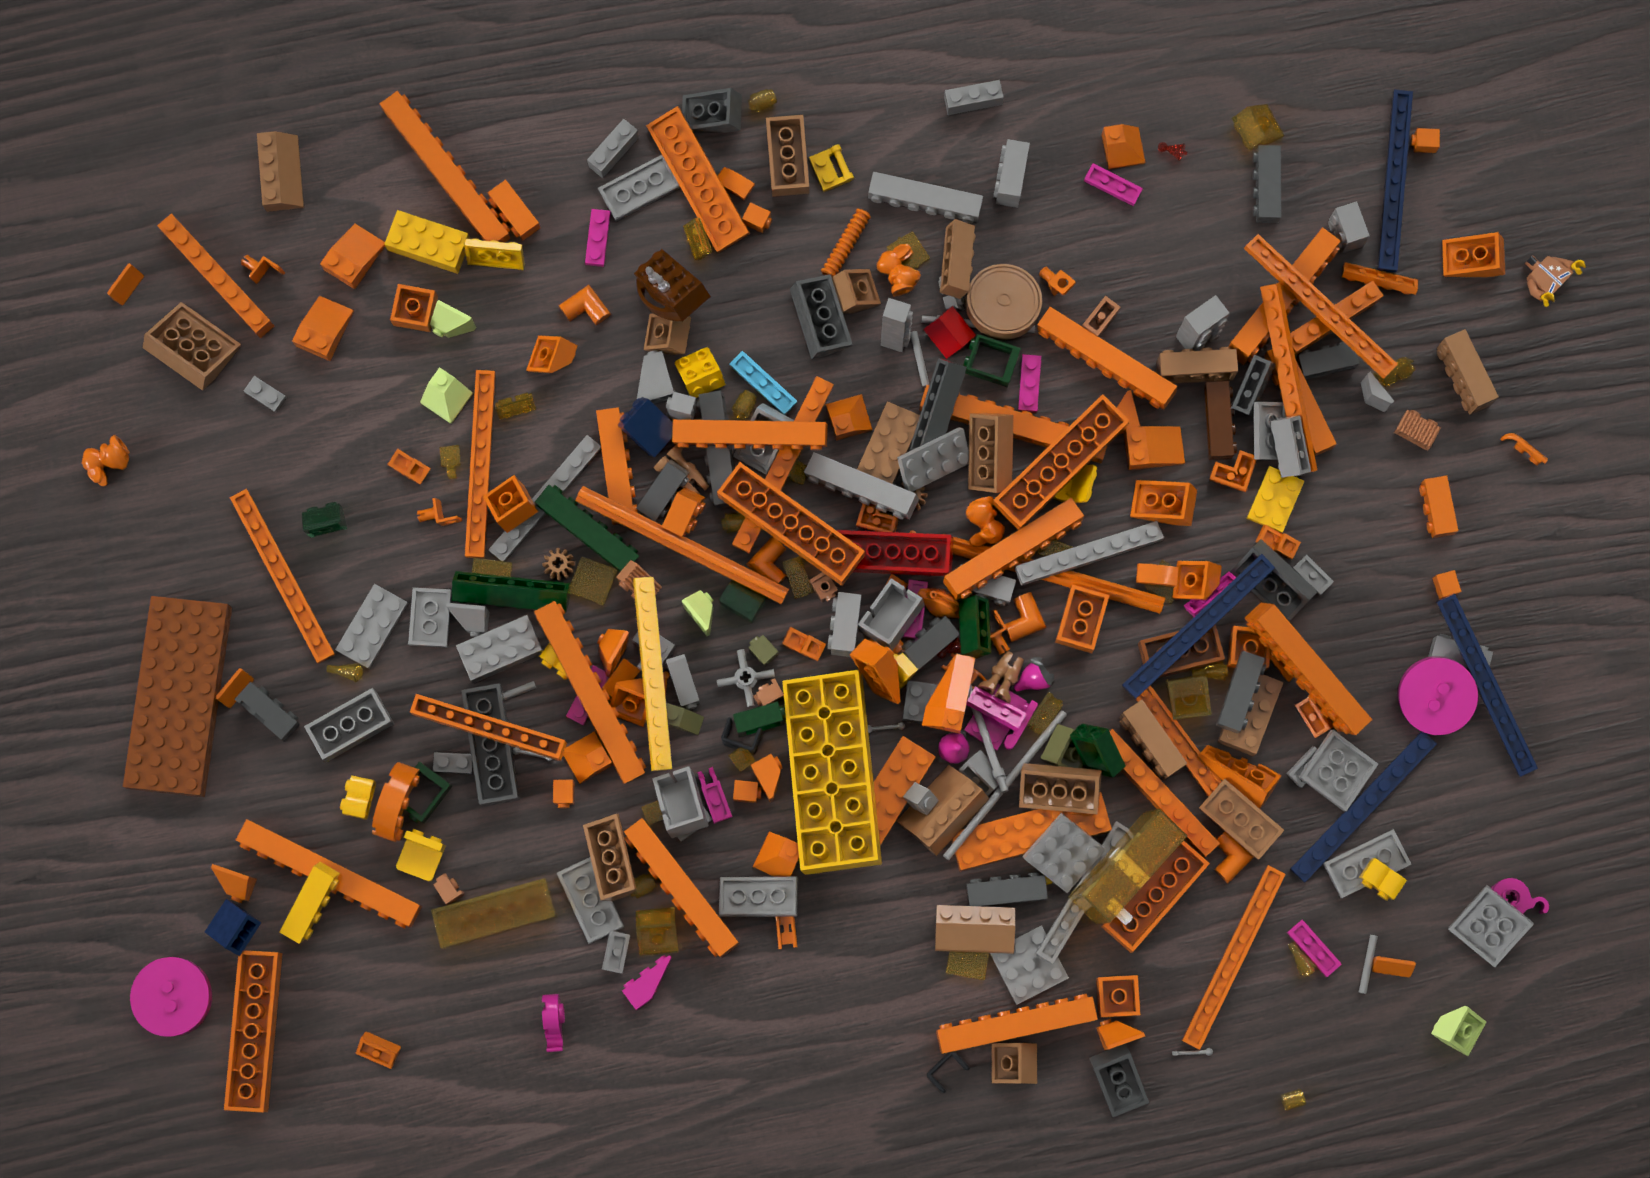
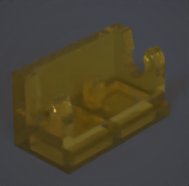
[1026,692,1063,736]

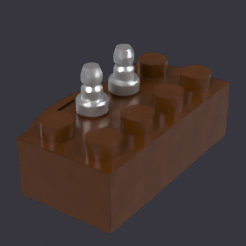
[634,249,711,322]

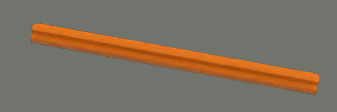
[575,486,789,604]
[952,536,1165,614]

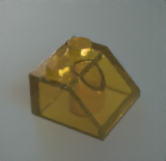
[1232,104,1284,150]
[1166,675,1212,720]
[636,907,679,955]

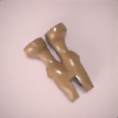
[654,445,709,494]
[977,651,1024,704]

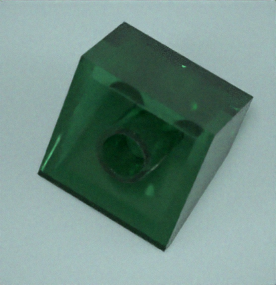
[302,502,347,538]
[719,580,768,623]

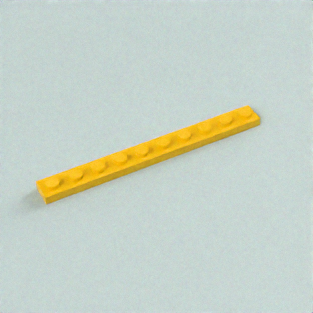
[633,577,672,771]

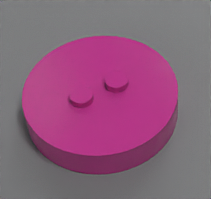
[1397,656,1478,735]
[130,957,212,1037]

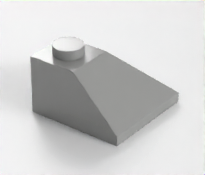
[446,603,490,637]

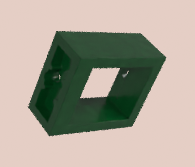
[963,334,1021,388]
[733,702,786,738]
[1070,723,1126,778]
[406,762,452,824]

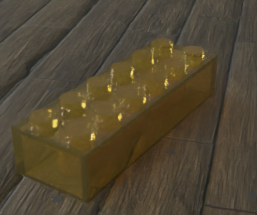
[431,878,557,949]

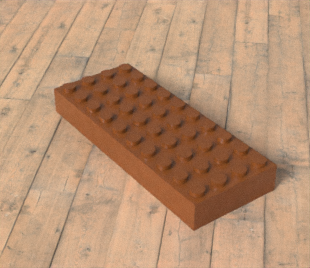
[123,596,232,797]

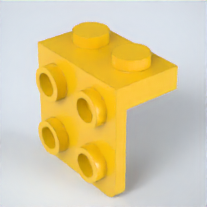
[675,347,726,398]
[1053,465,1097,503]
[396,829,446,881]

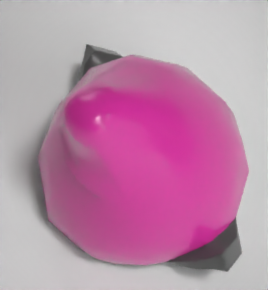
[1014,657,1054,691]
[937,730,970,764]

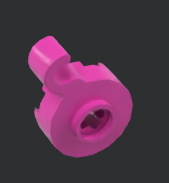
[1491,878,1549,914]
[542,994,565,1052]

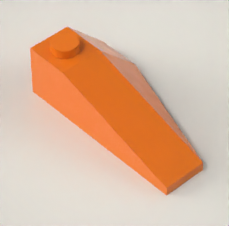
[922,654,975,734]
[1199,745,1281,809]

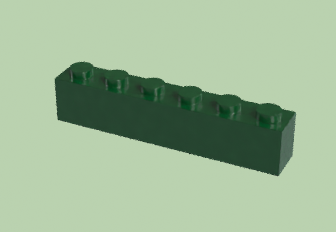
[534,485,639,572]
[452,571,570,613]

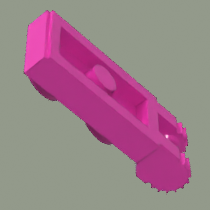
[1003,700,1038,750]
[697,767,732,824]

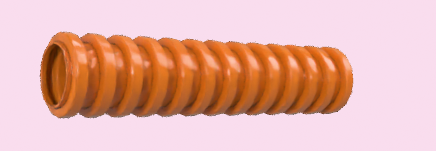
[821,209,871,277]

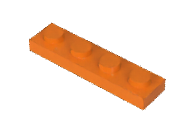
[1342,262,1418,295]

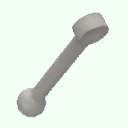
[868,722,905,733]
[513,747,552,761]
[1172,1048,1213,1056]

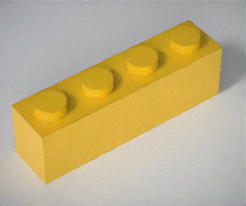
[280,862,340,944]

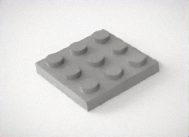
[1299,730,1378,811]
[1023,813,1106,893]
[1448,885,1534,967]
[990,925,1069,1005]

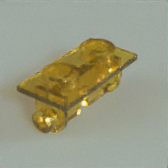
[1373,357,1415,387]
[495,392,536,419]

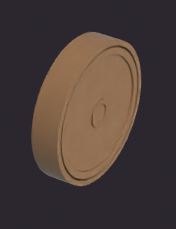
[965,264,1042,340]

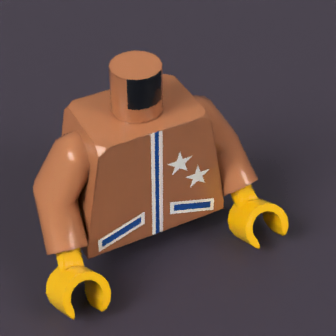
[1525,255,1586,307]

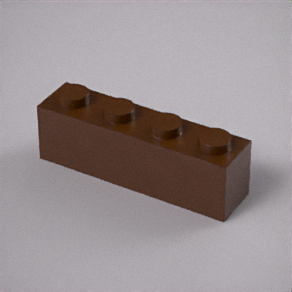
[1204,381,1237,460]

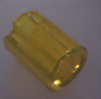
[1280,1089,1306,1111]

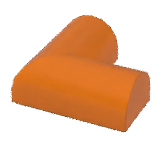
[559,284,611,325]
[1209,450,1257,492]
[856,503,898,532]
[746,536,787,584]
[1005,592,1046,643]
[1214,831,1254,884]

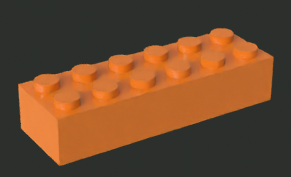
[874,736,936,846]
[1101,838,1210,953]

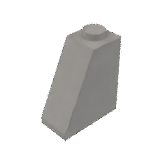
[637,350,674,404]
[666,654,700,710]

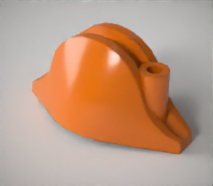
[917,588,959,618]

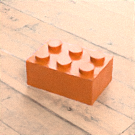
[1055,584,1109,653]

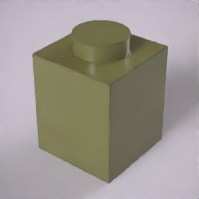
[749,635,779,667]

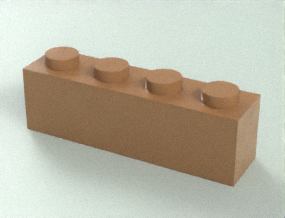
[940,219,976,299]

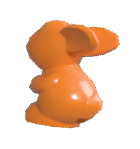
[876,244,921,297]
[82,435,130,487]
[966,496,1005,547]

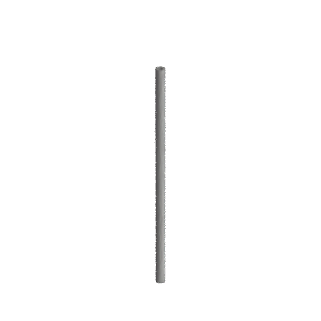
[943,710,1067,860]

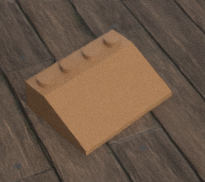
[143,302,241,391]
[896,765,989,856]

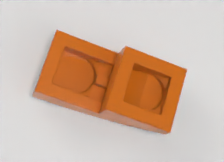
[718,167,755,200]
[387,449,431,484]
[1255,525,1301,559]
[1136,563,1179,587]
[782,627,826,661]

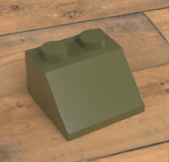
[1041,724,1085,768]

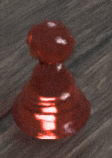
[1158,142,1188,161]
[937,636,961,659]

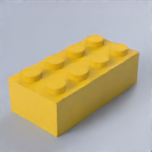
[384,210,470,274]

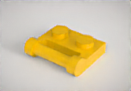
[809,144,854,192]

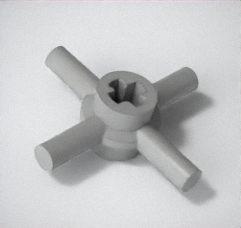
[717,649,775,707]

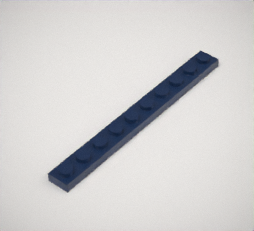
[1377,89,1413,272]
[1122,554,1275,699]
[1436,593,1538,777]
[1290,731,1437,883]

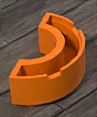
[372,762,420,842]

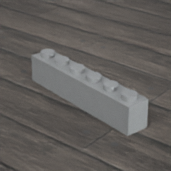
[868,172,983,223]
[881,298,913,352]
[804,452,919,520]

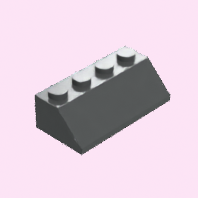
[790,274,853,359]
[1230,539,1318,621]

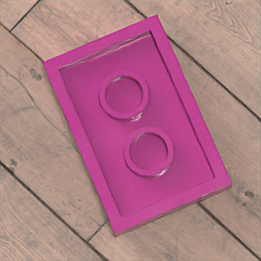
[964,684,1027,751]

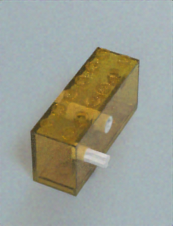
[1068,809,1187,925]

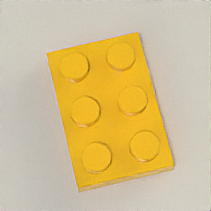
[464,238,525,270]
[1246,466,1304,534]

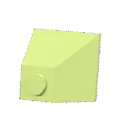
[430,300,476,338]
[420,367,473,424]
[682,590,714,636]
[1431,1006,1486,1056]

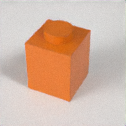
[1410,128,1440,153]
[742,202,772,233]
[1432,570,1462,600]
[553,780,575,808]
[733,780,762,803]

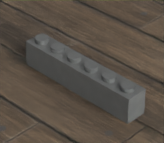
[909,358,967,451]
[697,390,735,508]

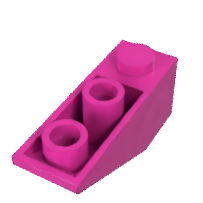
[622,955,672,1010]

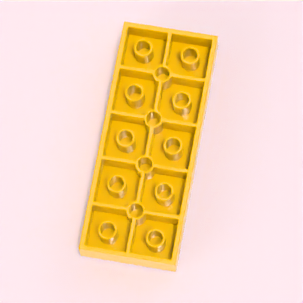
[782,670,882,875]

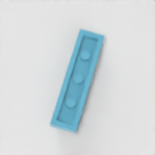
[729,351,798,415]

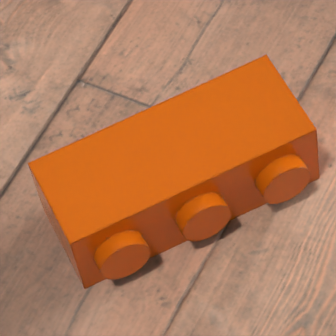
[487,179,541,241]
[1419,476,1458,538]

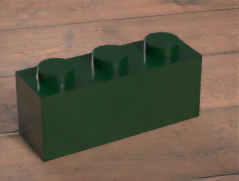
[959,595,991,659]

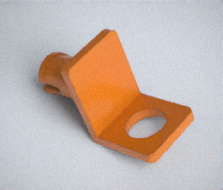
[241,255,285,284]
[1039,267,1076,296]
[417,498,462,526]
[990,610,1010,655]

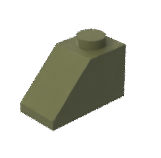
[666,703,704,735]

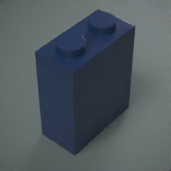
[618,397,673,457]
[205,899,261,956]

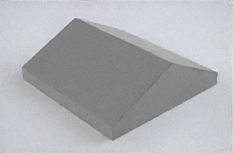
[1361,371,1394,412]

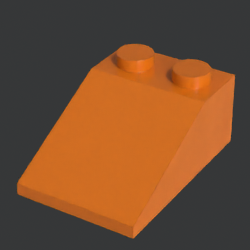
[320,224,385,289]
[1442,232,1505,277]
[292,296,354,361]
[1124,426,1185,470]
[1130,480,1197,526]
[849,639,900,704]

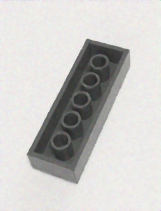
[461,683,520,807]

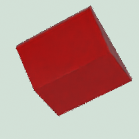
[923,306,976,359]

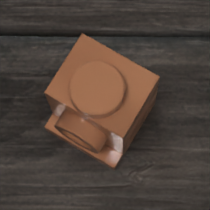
[810,572,838,602]
[753,678,784,706]
[433,873,465,905]

